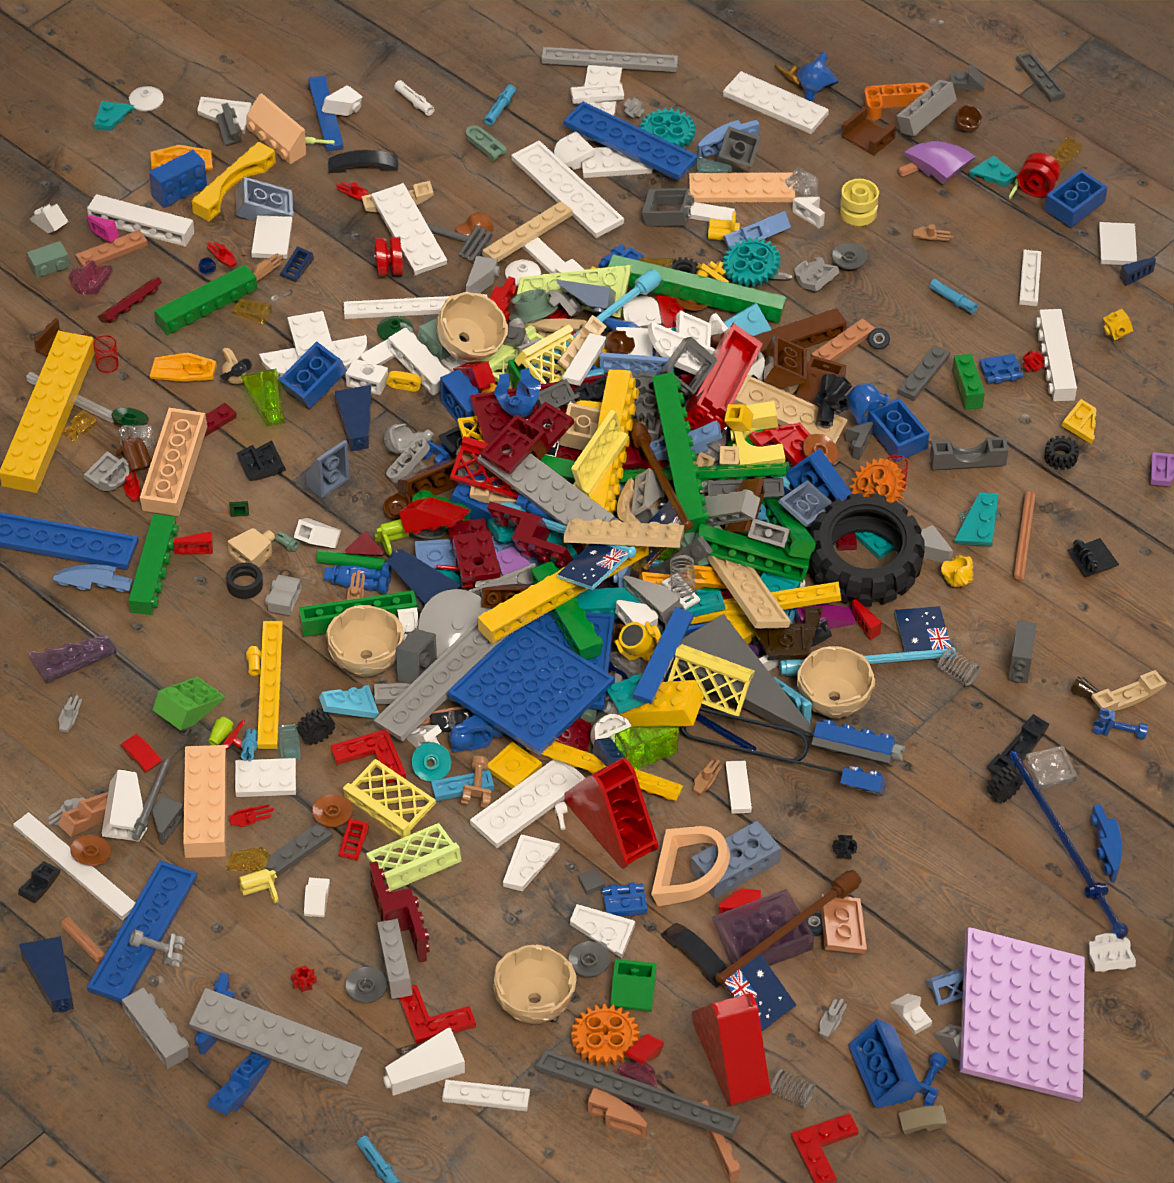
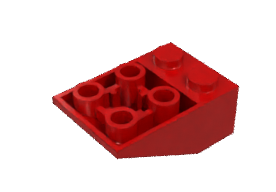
[399,497,470,534]

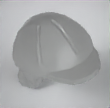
[384,424,434,455]

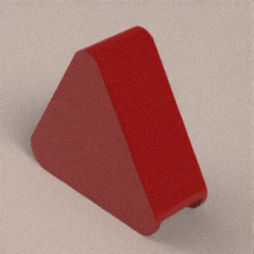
[564,757,659,869]
[692,993,771,1107]

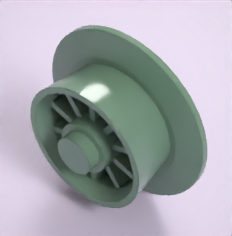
[509,289,558,323]

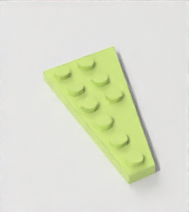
[517,265,632,318]

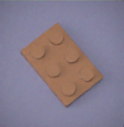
[819,894,867,954]

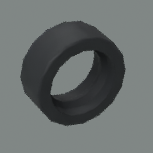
[226,562,263,599]

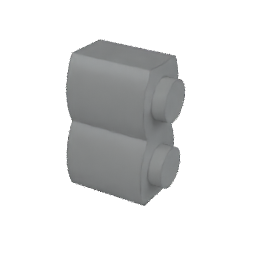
[265,575,302,616]

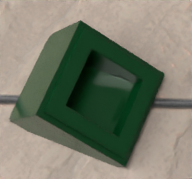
[229,501,249,517]

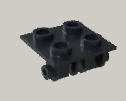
[1067,538,1119,577]

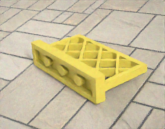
[514,325,574,384]
[571,409,629,497]
[668,644,755,716]
[343,759,436,838]

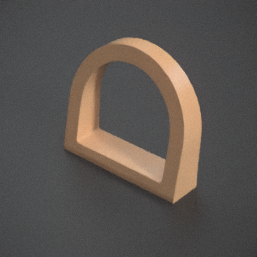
[652,826,730,906]

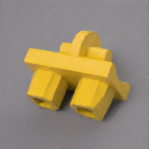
[696,261,729,283]

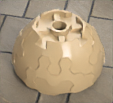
[436,292,508,362]
[326,605,404,677]
[797,646,875,719]
[493,944,576,1024]

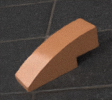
[58,792,108,837]
[588,1088,648,1138]

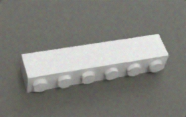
[87,194,194,247]
[1035,309,1077,401]

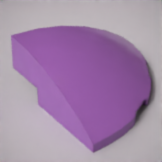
[904,141,975,185]

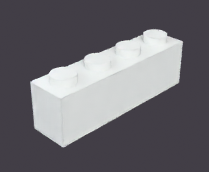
[388,328,451,395]

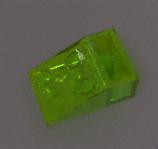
[615,726,679,770]

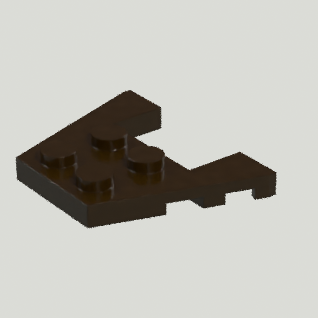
[748,607,822,660]

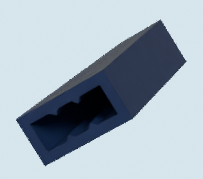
[335,385,372,451]
[387,549,464,605]
[19,936,74,1013]

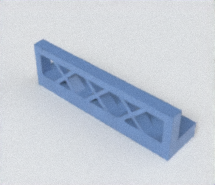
[600,352,674,376]
[925,967,964,1005]

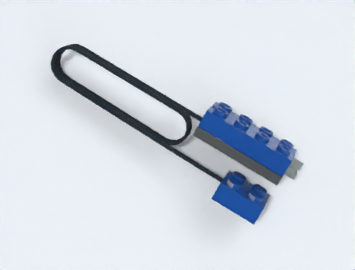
[681,707,906,796]

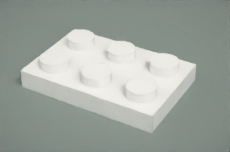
[235,758,296,797]

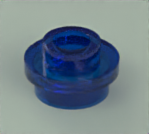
[198,257,216,274]

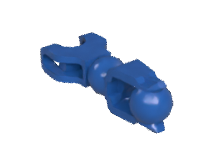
[449,715,506,752]

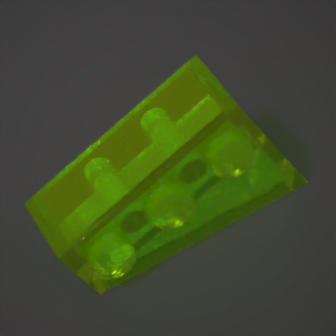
[241,368,285,427]

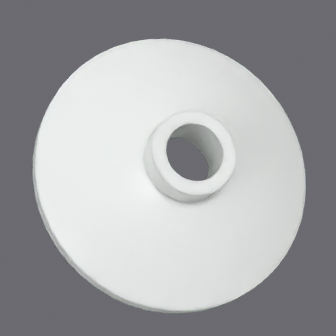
[129,86,163,111]
[505,260,541,286]

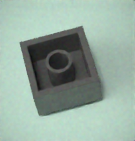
[715,126,761,173]
[396,629,437,684]

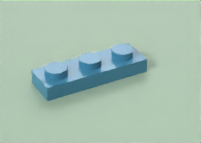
[431,770,494,801]

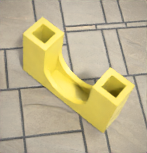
[730,401,785,465]

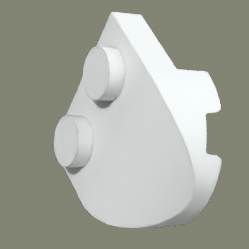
[554,132,595,170]
[622,296,661,328]
[591,714,636,751]
[1089,933,1136,972]

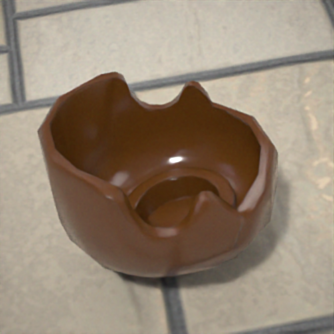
[955,105,982,132]
[605,330,635,354]
[383,492,411,520]

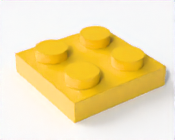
[486,742,542,789]

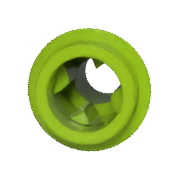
[208,717,234,745]

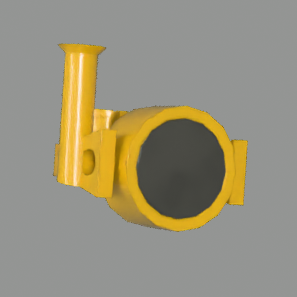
[615,621,662,663]

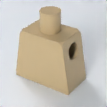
[227,528,275,567]

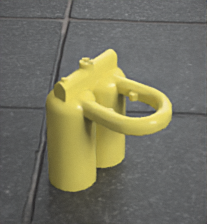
[239,869,278,904]

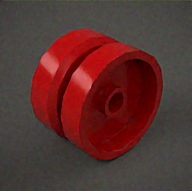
[1017,153,1061,198]
[374,236,403,277]

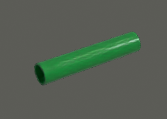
[316,550,386,571]

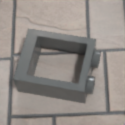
[642,188,694,226]
[659,337,718,396]
[1008,620,1037,683]

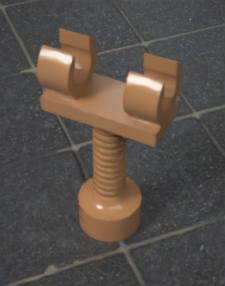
[461,756,491,808]

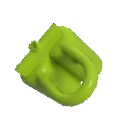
[374,519,409,556]

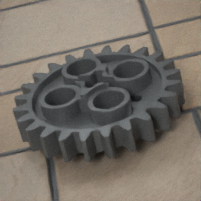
[631,370,660,422]

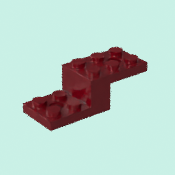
[480,402,575,475]
[487,501,573,569]
[447,518,500,583]
[369,861,430,963]

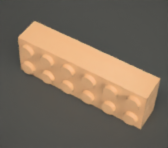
[140,408,207,516]
[184,745,227,858]

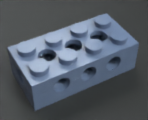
[691,821,781,899]

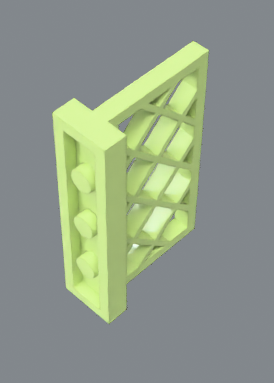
[481,325,555,389]
[366,823,461,892]

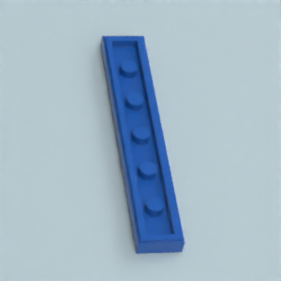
[308,76,344,151]
[633,607,694,704]

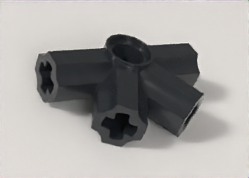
[815,374,852,428]

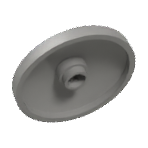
[418,589,491,659]

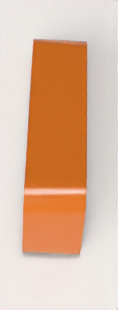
[864,83,930,121]

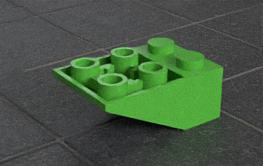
[153,677,225,730]

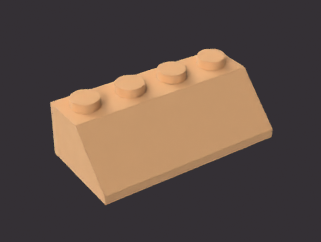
[246,93,306,164]

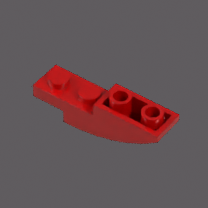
[490,276,517,322]

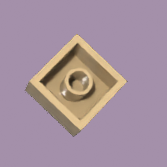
[559,403,601,450]

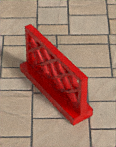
[450,436,519,500]

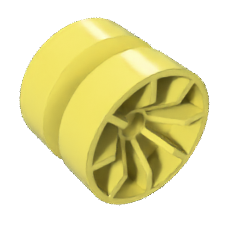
[840,179,879,226]

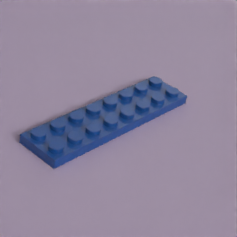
[563,101,698,180]
[0,512,139,570]
[87,861,197,1003]

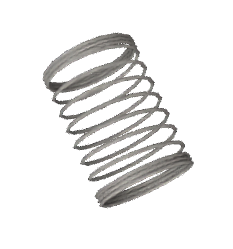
[670,555,695,596]
[938,648,980,686]
[770,1069,815,1108]

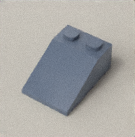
[235,177,293,220]
[557,280,616,315]
[306,440,349,498]
[778,480,833,527]

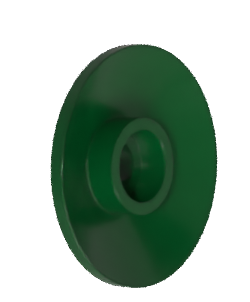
[377,316,413,341]
[112,408,149,429]

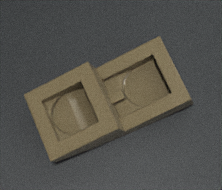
[899,1105,948,1135]

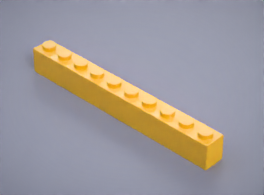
[478,545,649,644]

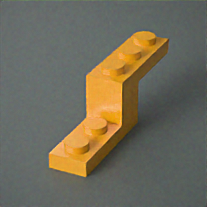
[639,565,728,593]

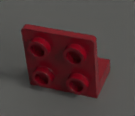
[555,718,591,752]

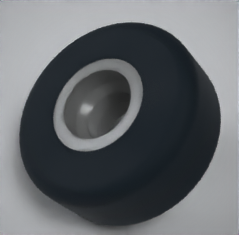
[868,328,890,349]
[802,912,823,936]

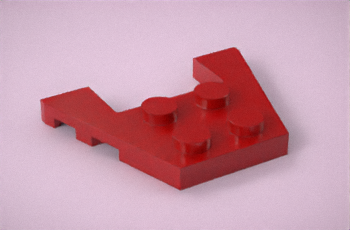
[748,422,811,490]

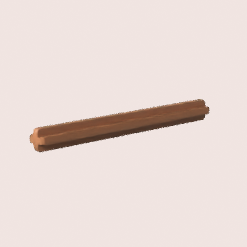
[1014,491,1036,580]

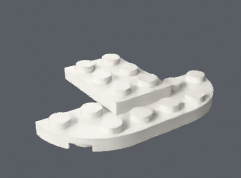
[259,311,367,377]
[648,311,715,375]

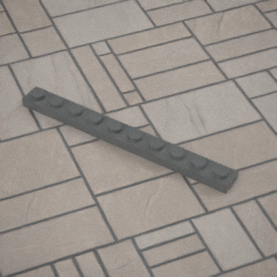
[537,1050,741,1138]

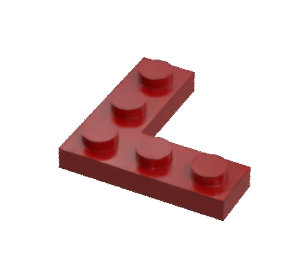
[330,730,406,784]
[399,984,476,1045]
[791,1113,859,1183]

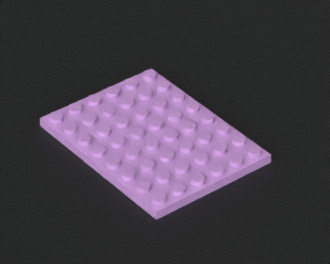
[960,927,1085,1102]

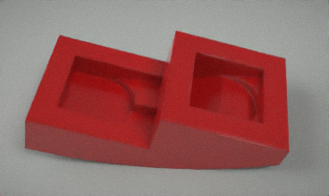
[120,734,162,773]

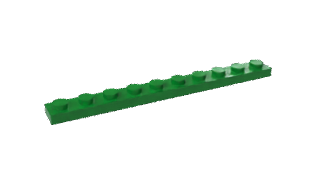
[619,462,790,483]

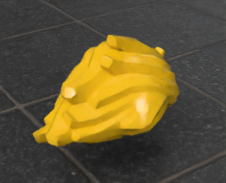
[941,555,974,588]

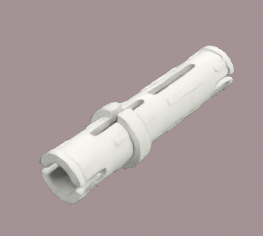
[394,80,434,116]

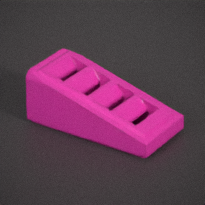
[87,215,119,242]

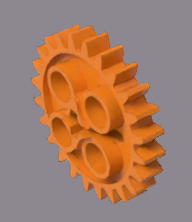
[849,458,906,504]
[571,1004,640,1067]

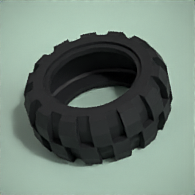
[809,493,925,607]

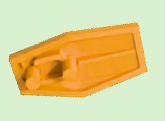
[150,145,213,170]
[150,353,217,382]

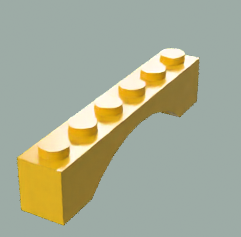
[192,142,276,222]

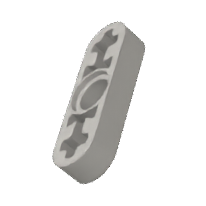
[386,437,430,483]

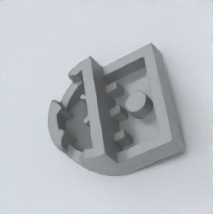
[795,257,840,291]
[546,290,584,316]
[83,451,129,491]

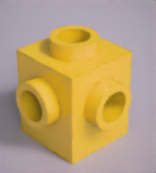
[1103,309,1134,340]

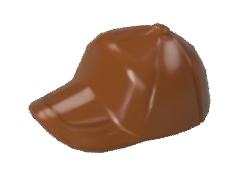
[456,213,494,237]

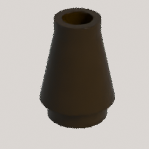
[1070,676,1100,700]

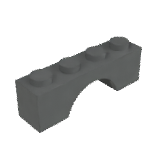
[930,437,1008,470]

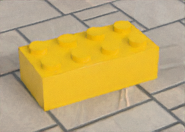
[617,680,704,729]

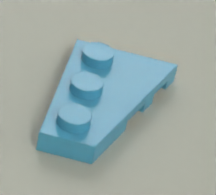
[319,685,379,719]

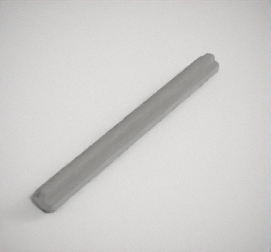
[26,372,116,423]

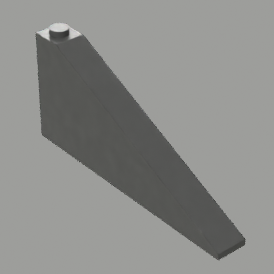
[670,614,815,743]

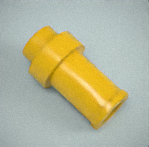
[246,646,261,676]

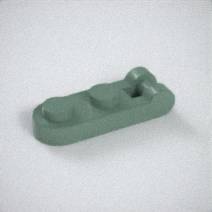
[466,126,507,162]

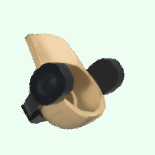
[220,348,252,384]

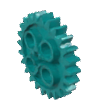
[640,108,696,149]
[723,237,781,288]

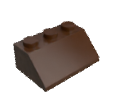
[764,335,807,389]
[398,459,458,502]
[725,478,765,537]

